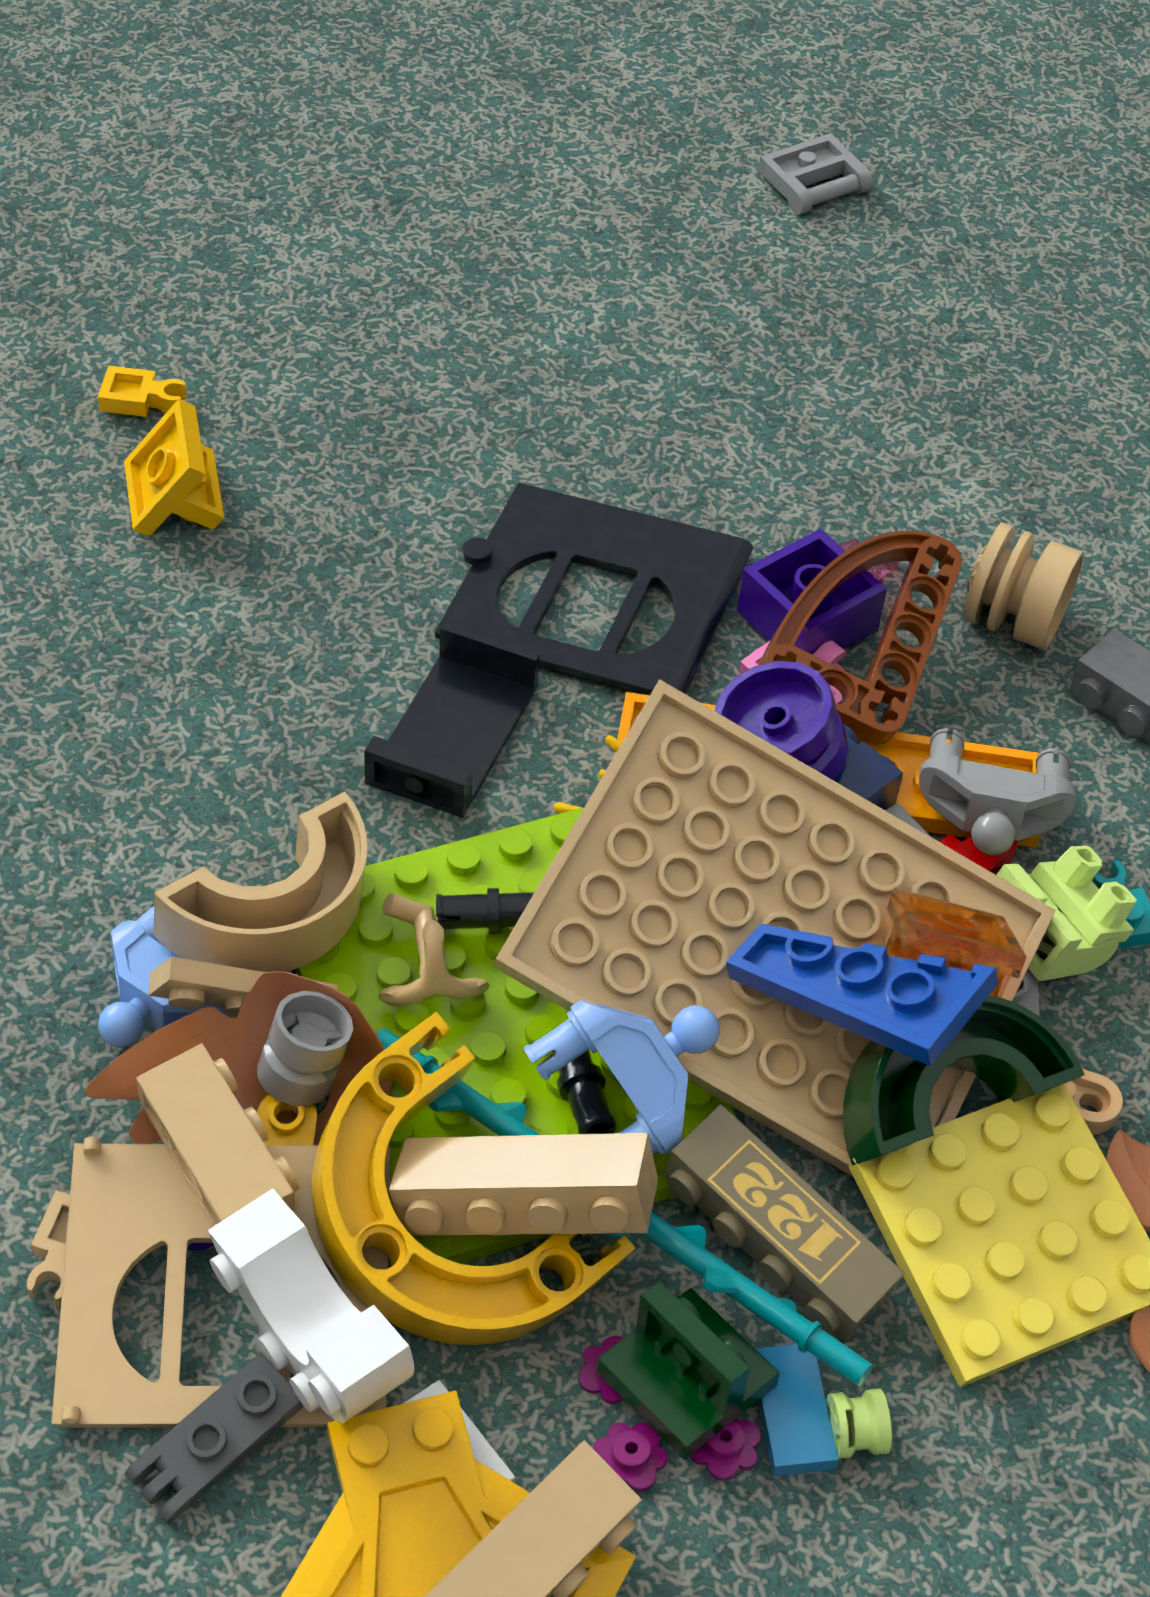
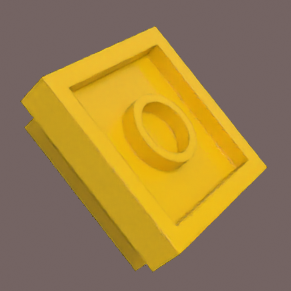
[124,399,224,536]

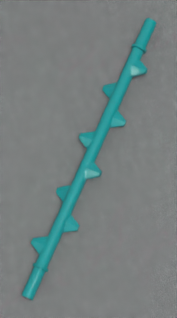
[376,1028,873,1386]

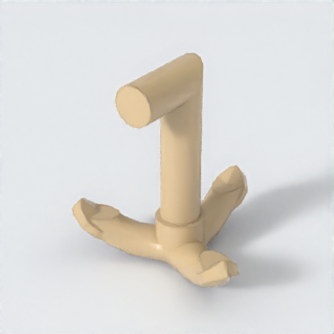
[378,893,490,1007]

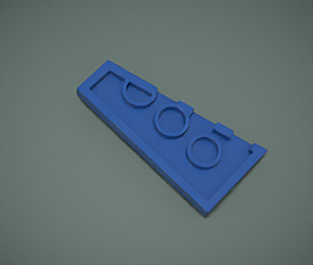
[726,924,998,1066]

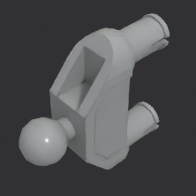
[919,728,1076,856]

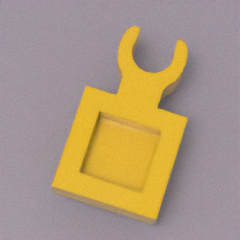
[98,366,187,417]

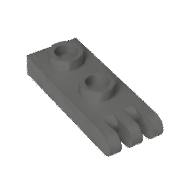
[124,1352,304,1524]

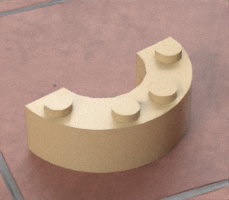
[153,792,368,973]

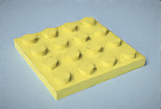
[848,1084,1150,1388]

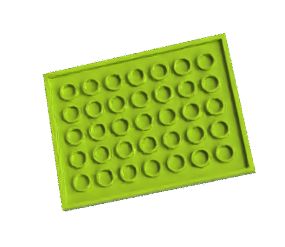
[296,808,737,1264]

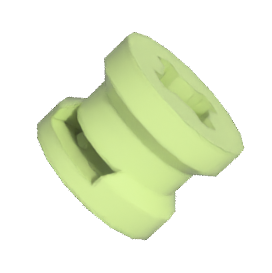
[826,1388,892,1459]

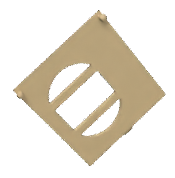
[51,1136,390,1428]

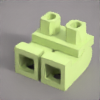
[997,845,1137,981]

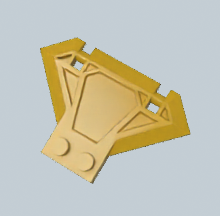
[281,1390,636,1597]

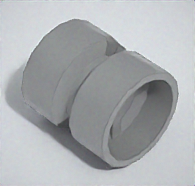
[256,991,354,1106]

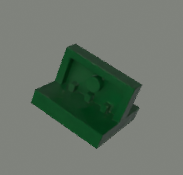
[596,1280,780,1460]

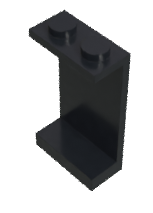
[364,621,540,818]

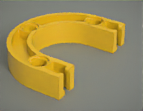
[312,1011,636,1345]

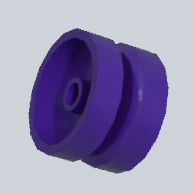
[714,661,849,780]

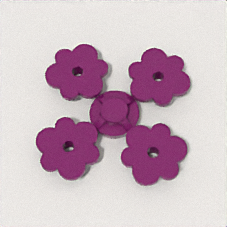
[578,1336,761,1491]

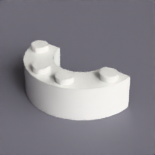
[208,1189,414,1423]

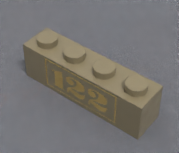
[663,1104,905,1343]

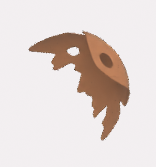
[85,970,393,1145]

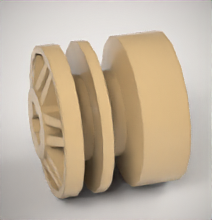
[963,522,1085,651]

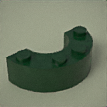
[843,996,1085,1166]

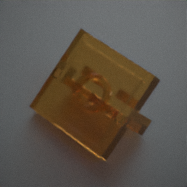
[886,888,1027,997]

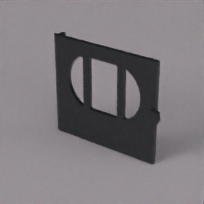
[435,483,753,695]

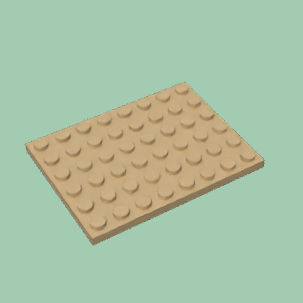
[492,679,1056,1177]

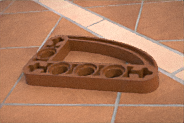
[759,531,962,745]

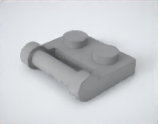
[758,133,873,215]

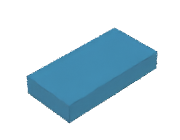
[755,1344,839,1476]

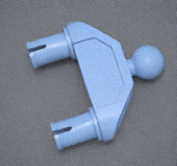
[98,906,236,1047]
[524,1000,720,1155]

